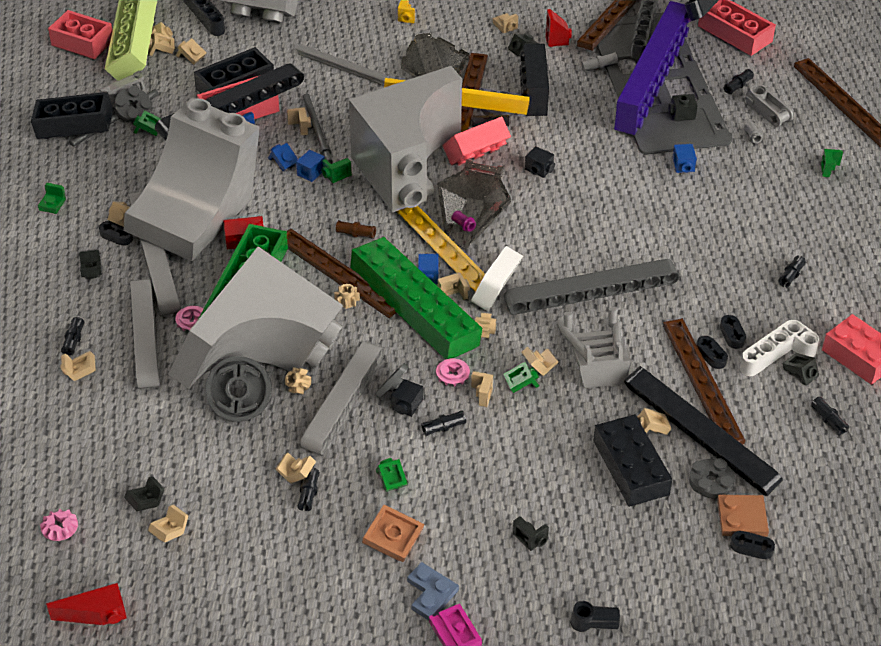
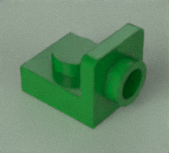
[133,110,161,136]
[821,149,843,177]
[321,158,352,183]
[38,183,66,214]
[503,362,540,393]
[376,458,408,492]

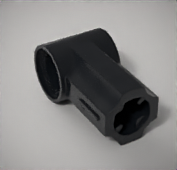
[570,601,620,632]

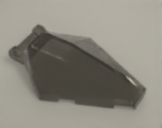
[401,33,470,78]
[437,159,511,250]

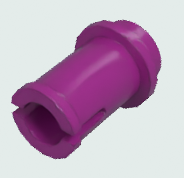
[451,210,476,232]

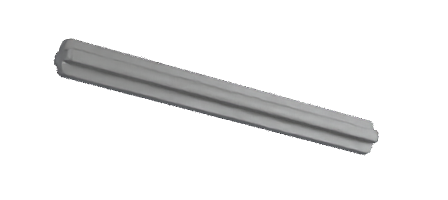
[297,44,389,85]

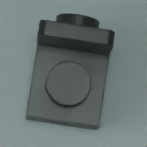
[782,353,819,385]
[512,516,549,551]

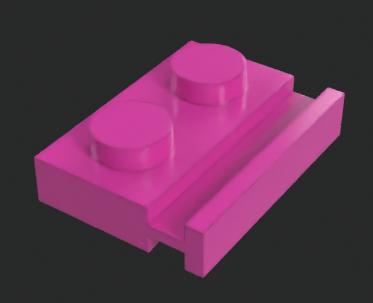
[429,604,482,646]

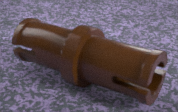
[336,220,376,239]

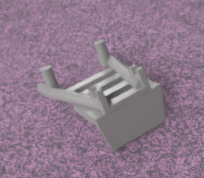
[557,307,630,388]

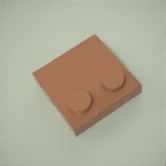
[717,495,769,537]
[362,505,424,562]

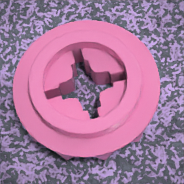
[175,306,203,332]
[436,358,470,387]
[40,509,78,541]

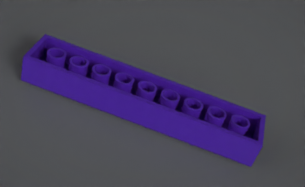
[614,1,690,135]

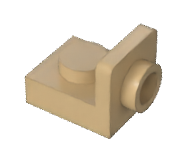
[493,13,518,34]
[148,32,175,56]
[522,347,558,376]
[471,372,493,407]
[637,408,671,435]
[276,453,316,483]

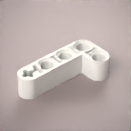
[471,246,523,312]
[740,320,819,376]

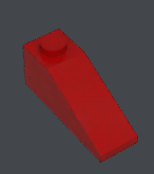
[46,583,127,625]

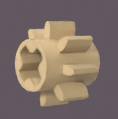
[334,284,360,309]
[475,313,496,338]
[285,367,311,394]

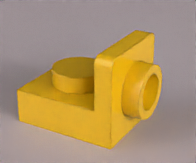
[398,0,415,23]

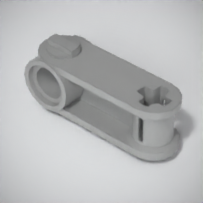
[96,73,148,109]
[745,84,794,127]

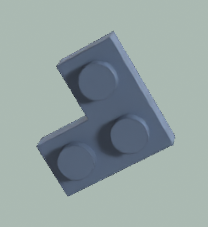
[407,562,459,621]

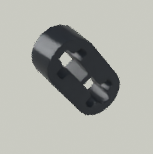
[99,221,133,246]
[720,315,746,349]
[696,336,728,369]
[730,531,775,560]

